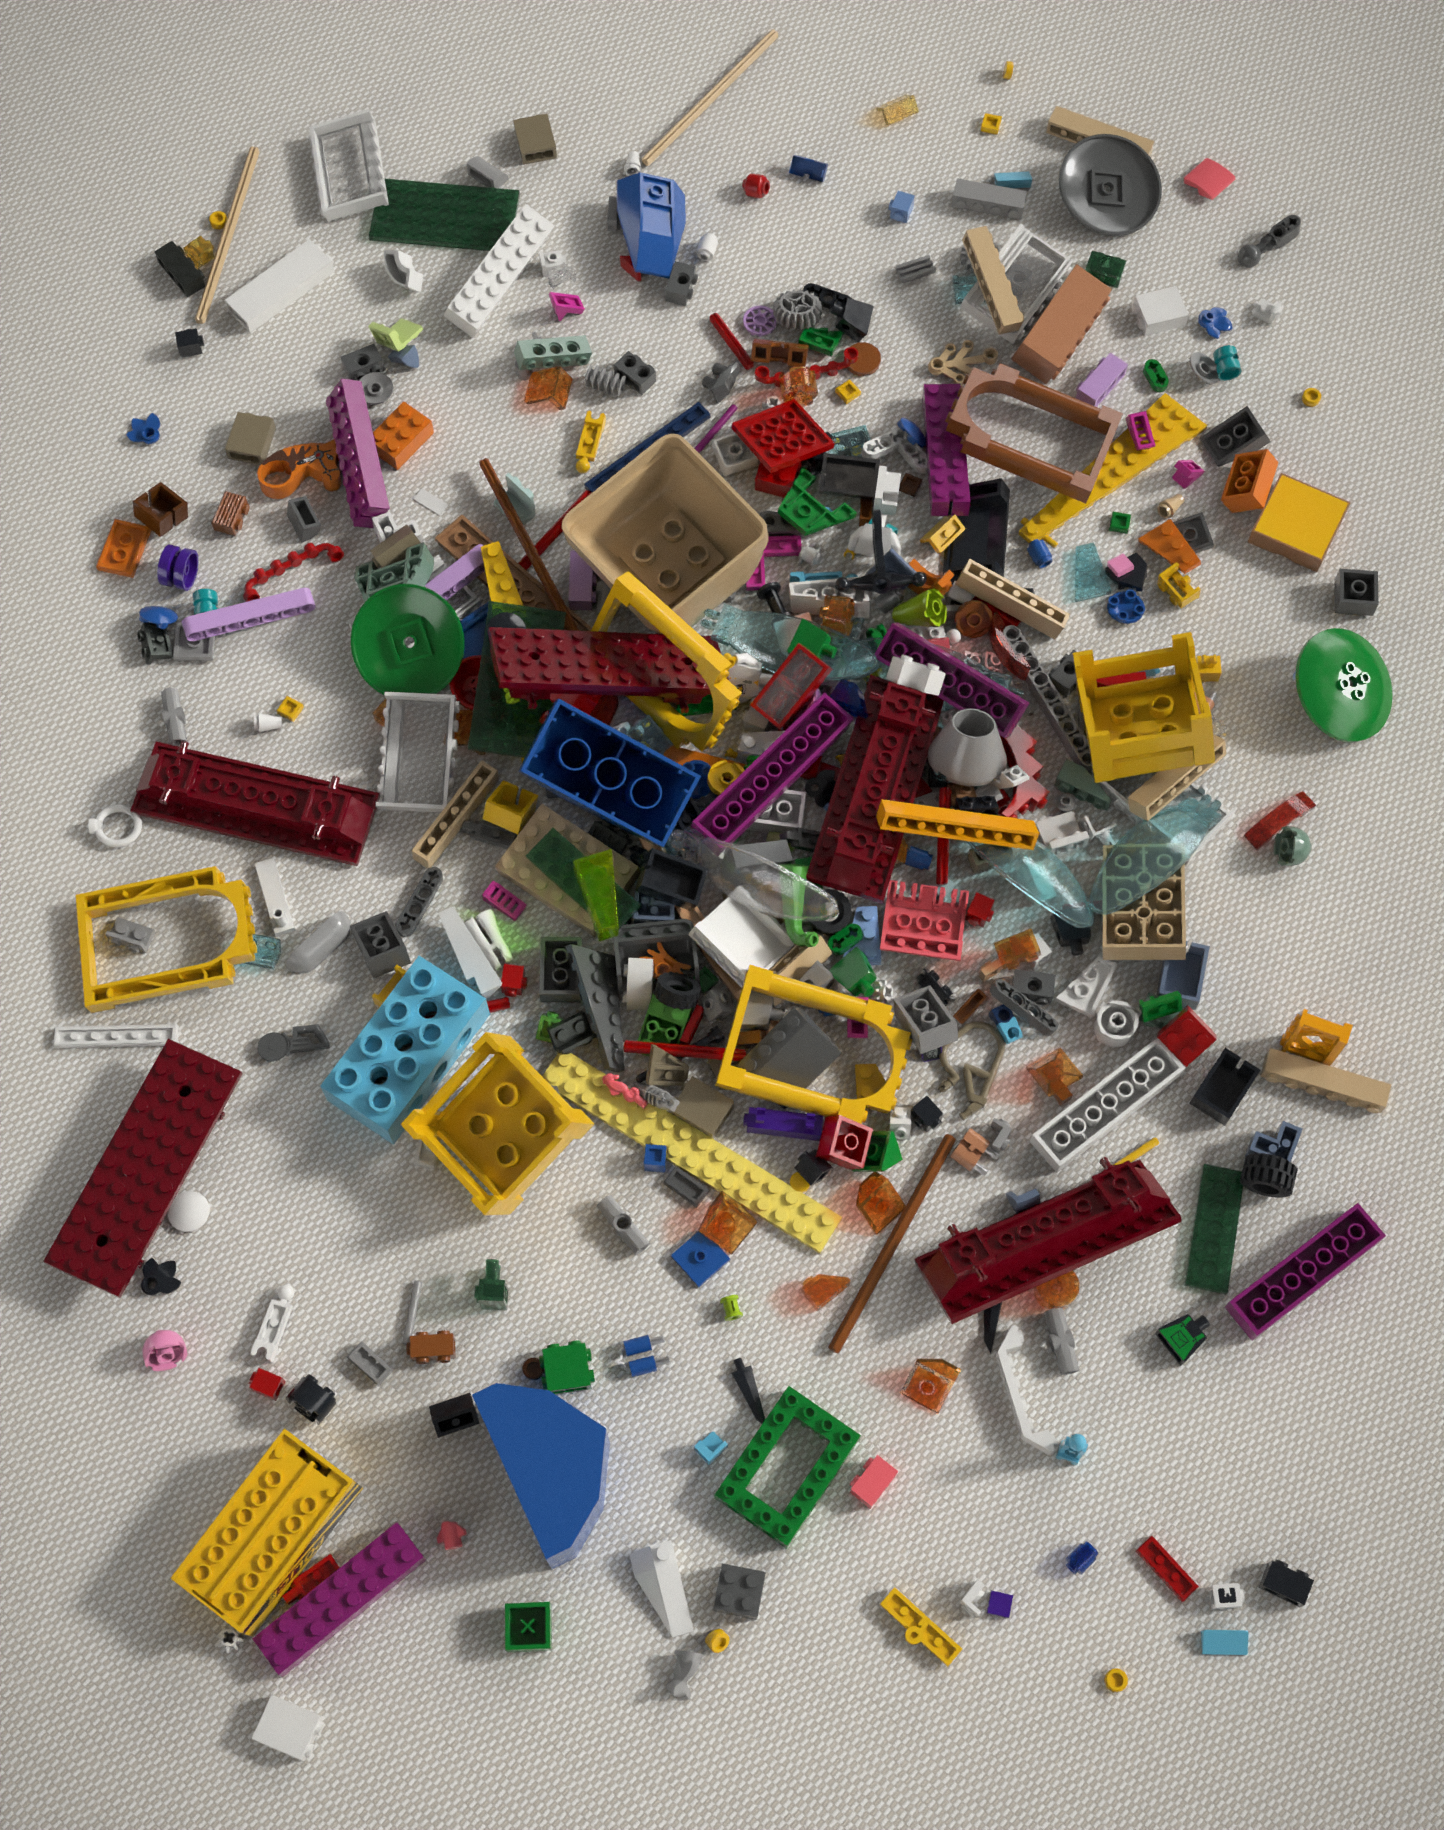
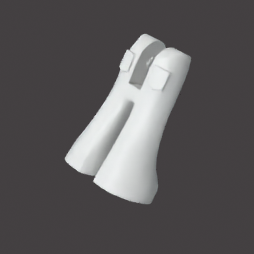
[464,909,513,970]

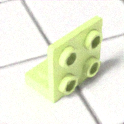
[368,318,423,352]

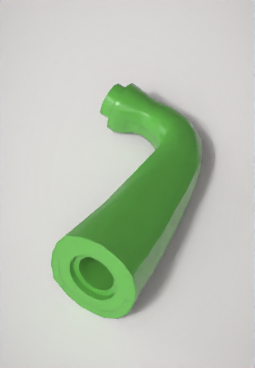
[778,864,819,947]

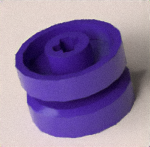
[157,544,199,591]

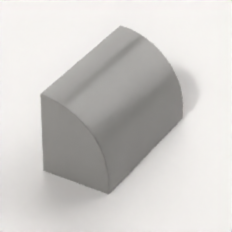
[467,156,509,192]

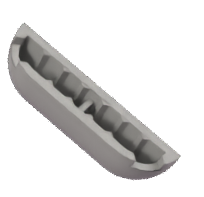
[286,911,351,973]

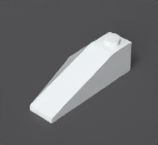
[629,1540,694,1637]

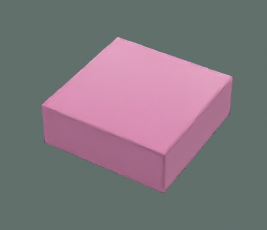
[1107,553,1134,577]

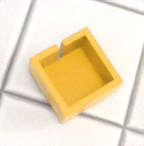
[483,780,539,834]

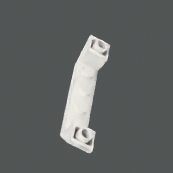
[940,708,1029,789]
[995,1325,1057,1455]

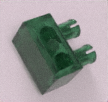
[474,1259,509,1310]

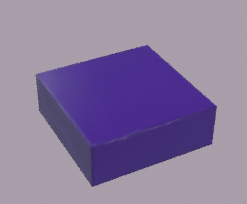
[987,1590,1013,1618]

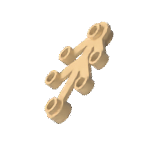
[928,340,998,386]

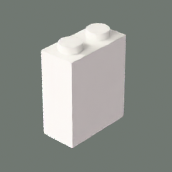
[1132,286,1189,336]
[252,1694,325,1761]

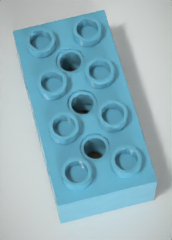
[320,956,490,1145]

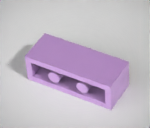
[1076,353,1128,407]
[568,551,597,610]

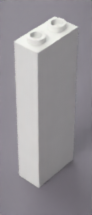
[225,239,335,333]

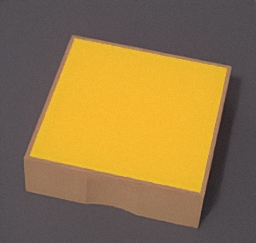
[1248,473,1351,572]

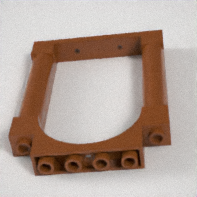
[945,363,1123,504]

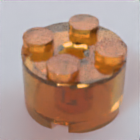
[779,366,818,406]
[819,595,855,636]
[1034,1271,1079,1310]

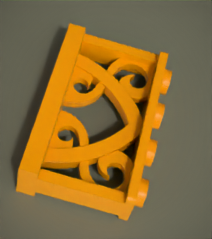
[1279,1009,1353,1066]

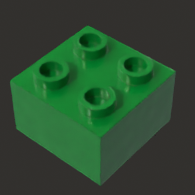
[505,1602,552,1652]

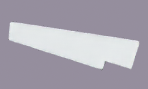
[438,907,502,999]

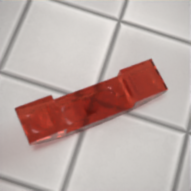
[989,612,1031,680]
[1244,791,1316,850]

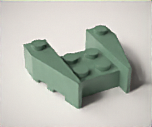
[354,542,434,601]

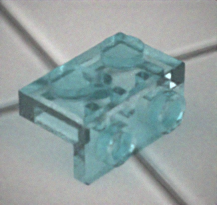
[243,934,281,970]

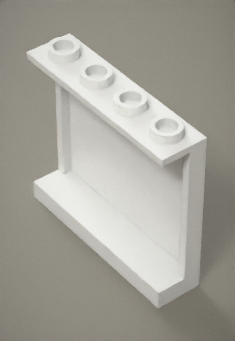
[688,885,795,988]

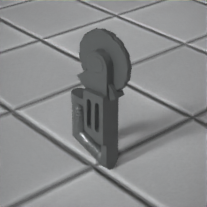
[257,1024,330,1062]

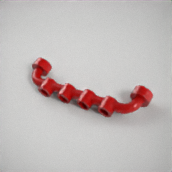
[755,347,859,388]
[243,543,344,602]

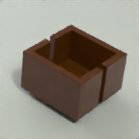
[133,482,188,537]

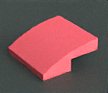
[1184,158,1235,200]

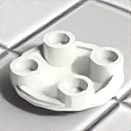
[168,1191,210,1233]

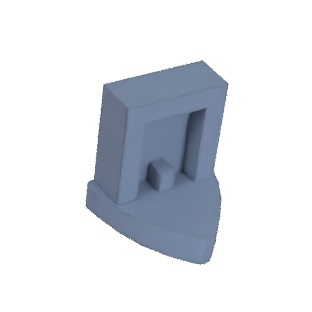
[388,345,419,368]
[1005,1188,1040,1214]

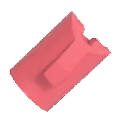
[437,1521,467,1550]

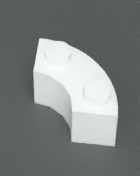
[384,250,423,292]
[886,655,946,696]
[623,958,654,1011]

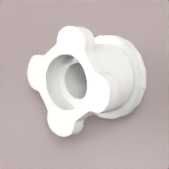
[799,542,822,567]

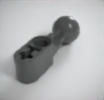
[1238,215,1301,268]

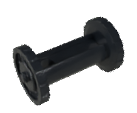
[757,582,795,629]

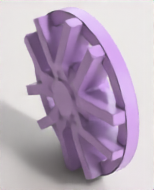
[743,306,777,337]

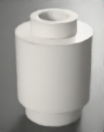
[696,233,718,261]

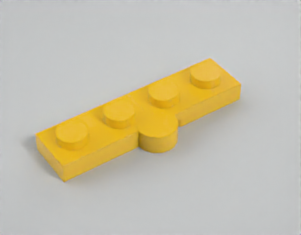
[880,1587,962,1667]

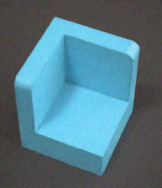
[694,1432,728,1465]

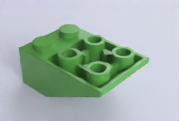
[638,994,694,1057]

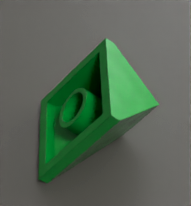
[851,1131,903,1172]

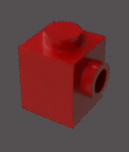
[965,892,995,927]
[500,964,528,997]

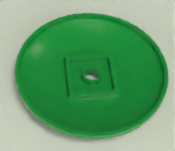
[351,584,464,695]
[1295,628,1393,742]

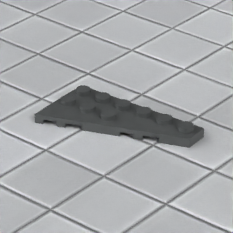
[566,944,625,1073]

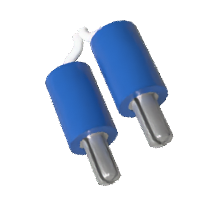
[617,1335,670,1377]

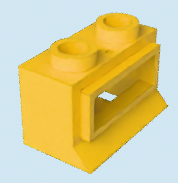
[1157,562,1201,609]

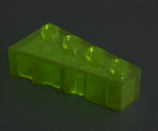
[573,849,619,942]

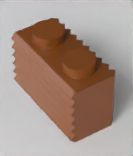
[211,491,250,536]

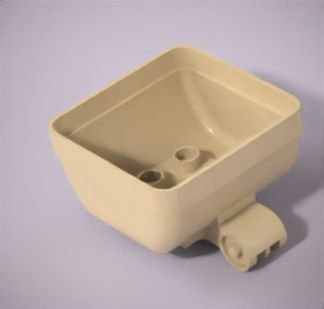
[562,434,768,634]

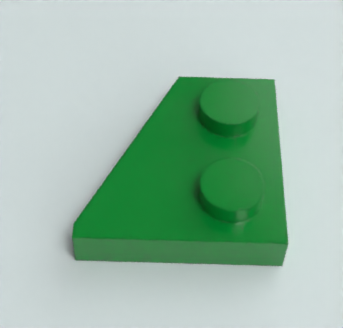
[798,327,844,357]

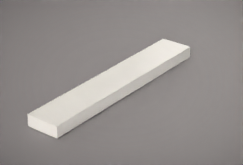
[53,1024,179,1048]

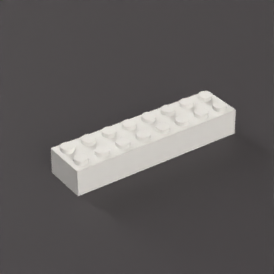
[443,204,555,338]
[1030,1038,1185,1173]

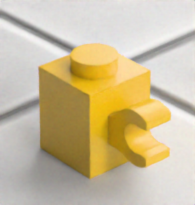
[1196,654,1222,682]

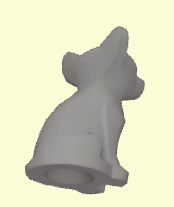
[666,1650,703,1700]

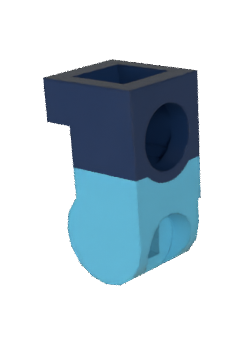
[988,1004,1023,1044]

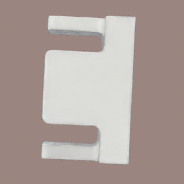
[873,466,901,515]

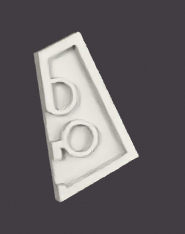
[1055,956,1117,1018]

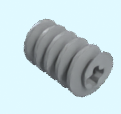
[584,365,626,397]

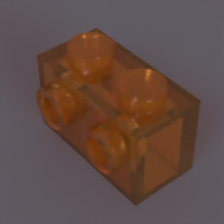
[993,928,1041,970]

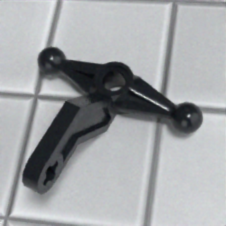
[835,509,927,594]

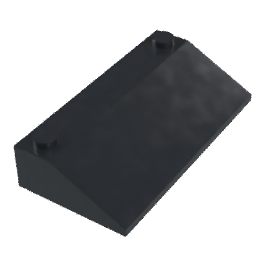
[943,478,1010,585]

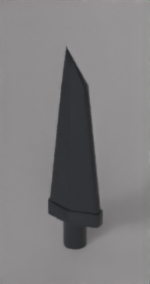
[984,1302,1002,1354]
[731,1358,765,1424]

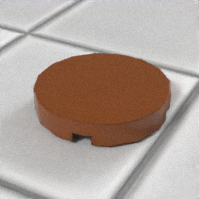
[847,342,881,376]
[954,600,993,638]

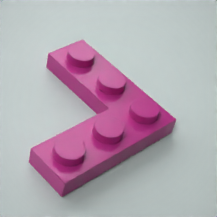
[746,536,802,591]

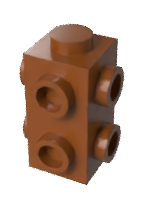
[406,1330,456,1364]

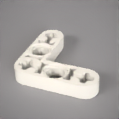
[861,428,927,474]

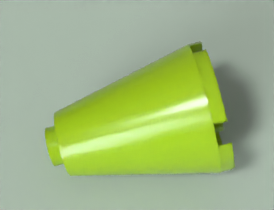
[892,588,947,627]

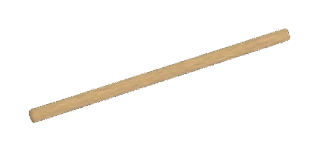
[642,29,778,166]
[195,146,259,324]

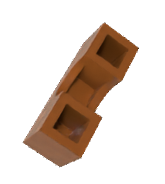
[751,339,809,367]

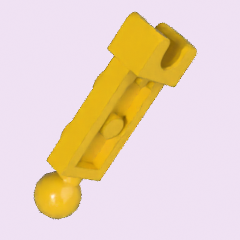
[576,410,606,473]

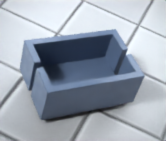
[1156,941,1210,1010]

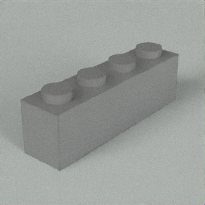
[951,178,1027,219]

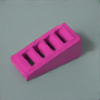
[1125,411,1155,451]
[482,880,527,921]

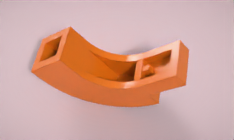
[907,558,954,596]

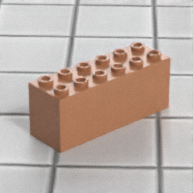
[1011,264,1112,384]

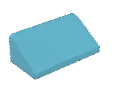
[994,171,1032,188]
[1201,1630,1248,1655]

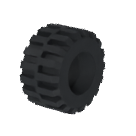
[1240,1153,1298,1198]

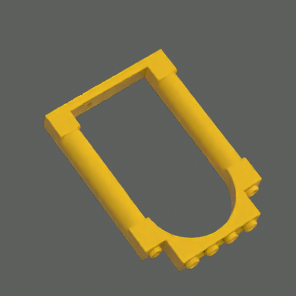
[591,571,742,752]
[76,866,257,1013]
[715,965,912,1123]

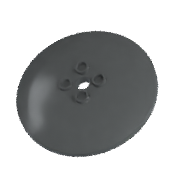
[1059,134,1162,236]

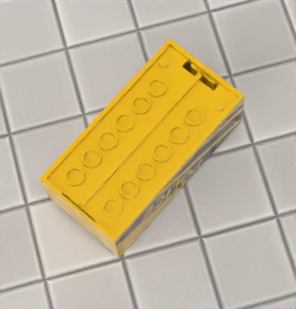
[171,1428,364,1637]

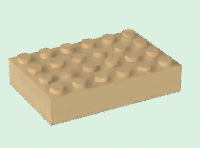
[495,804,640,937]
[1102,844,1186,960]

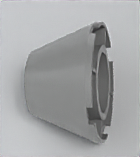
[928,709,1007,786]

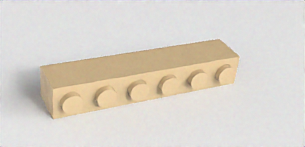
[1046,106,1155,156]
[962,226,1024,335]
[955,559,1070,640]
[1128,734,1226,821]
[412,760,499,868]
[1260,1048,1392,1113]

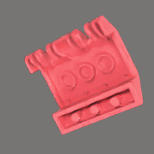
[880,880,969,961]

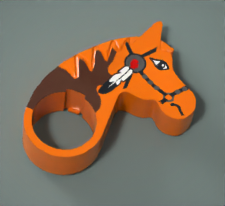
[257,439,342,499]

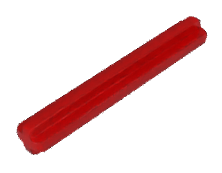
[710,313,754,370]

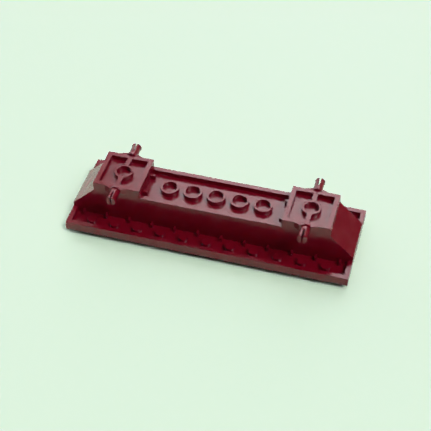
[488,627,729,713]
[806,675,944,904]
[130,741,380,866]
[43,1039,243,1298]
[914,1157,1182,1324]

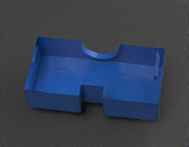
[789,155,828,182]

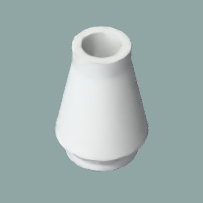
[624,151,641,176]
[254,713,282,732]

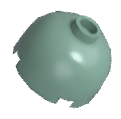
[1274,826,1312,866]

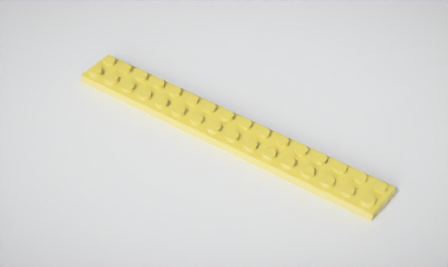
[542,1053,842,1254]

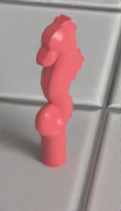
[602,1073,648,1109]

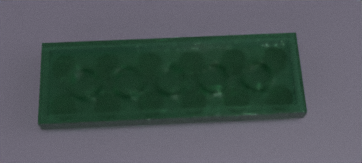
[525,828,641,935]
[1184,1164,1243,1295]

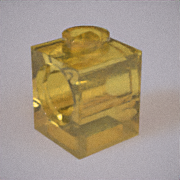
[183,235,215,269]

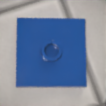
[671,1228,730,1288]

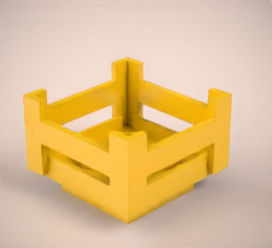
[1073,632,1215,783]
[400,1032,594,1215]

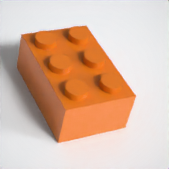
[373,401,434,470]
[1221,449,1279,513]

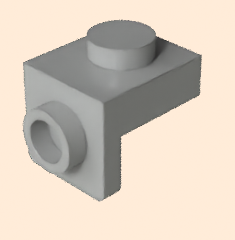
[990,1118,1012,1153]

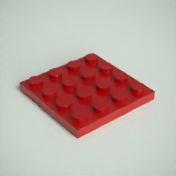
[731,399,835,473]

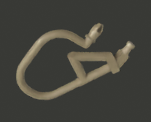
[938,1021,1005,1120]

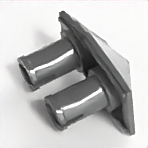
[702,361,741,404]

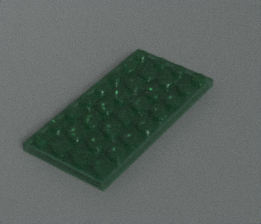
[369,178,520,251]
[468,601,566,758]

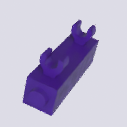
[743,1107,823,1141]

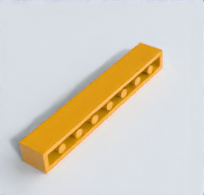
[876,799,1039,850]

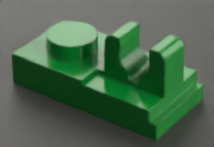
[1139,991,1182,1023]

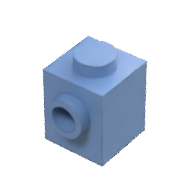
[888,191,915,223]

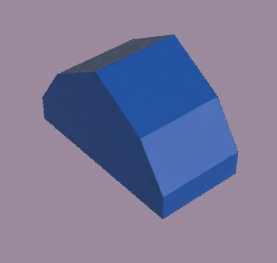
[518,699,701,848]
[472,1383,610,1570]

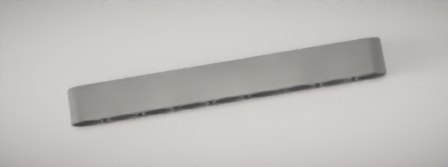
[1001,625,1093,773]

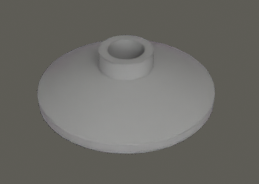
[1189,352,1219,384]
[359,372,394,405]

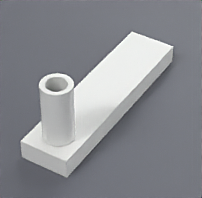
[255,858,296,936]

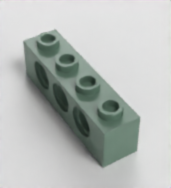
[513,335,592,370]

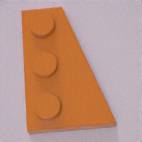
[1138,519,1201,574]

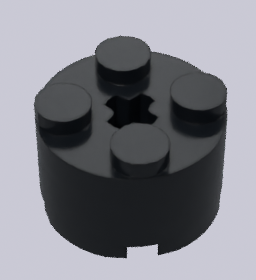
[286,1374,336,1425]

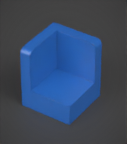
[644,1144,667,1173]

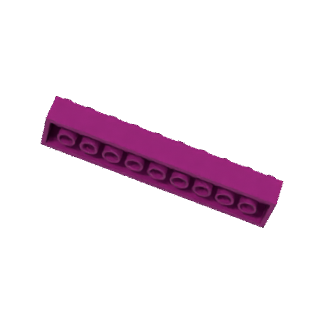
[690,693,854,857]

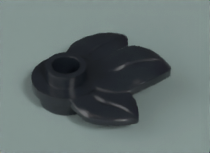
[805,770,836,808]
[141,1258,181,1296]

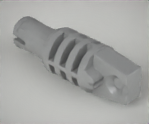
[631,1081,680,1112]

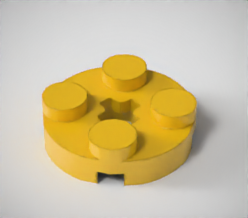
[707,760,745,796]

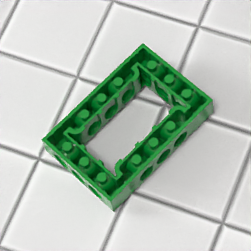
[714,1386,861,1549]

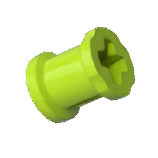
[720,1295,743,1321]

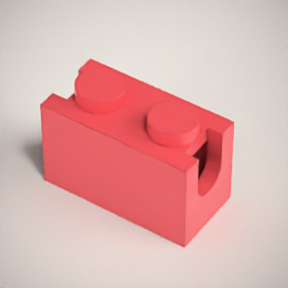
[849,1455,898,1509]

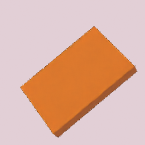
[96,519,152,578]

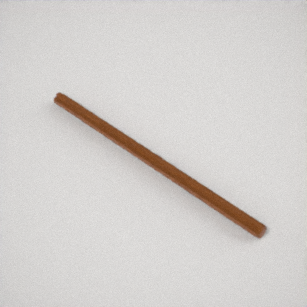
[479,458,579,631]
[828,1134,956,1354]

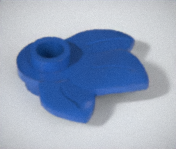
[1198,307,1233,339]
[126,413,161,444]

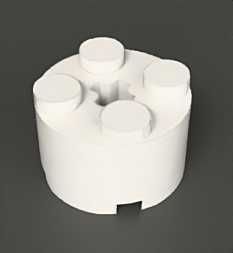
[1094,1000,1139,1047]

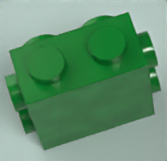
[539,1340,595,1395]

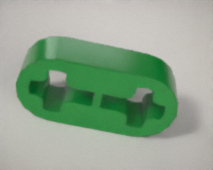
[1143,359,1169,393]
[828,924,863,956]

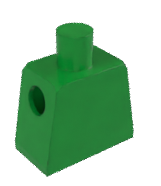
[787,618,837,660]
[829,946,877,997]

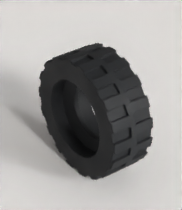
[806,889,852,934]
[654,972,701,1010]

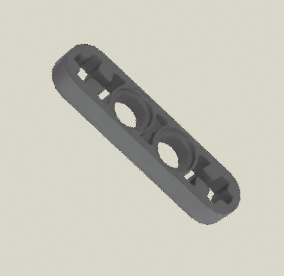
[396,867,443,937]
[989,979,1058,1036]

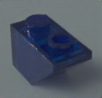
[829,679,868,719]

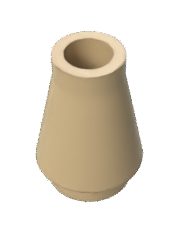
[1157,494,1184,518]

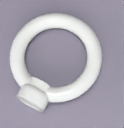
[89,804,142,847]

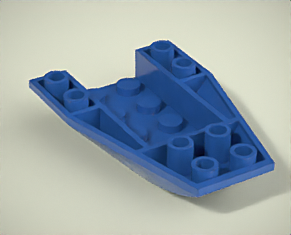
[616,172,686,279]

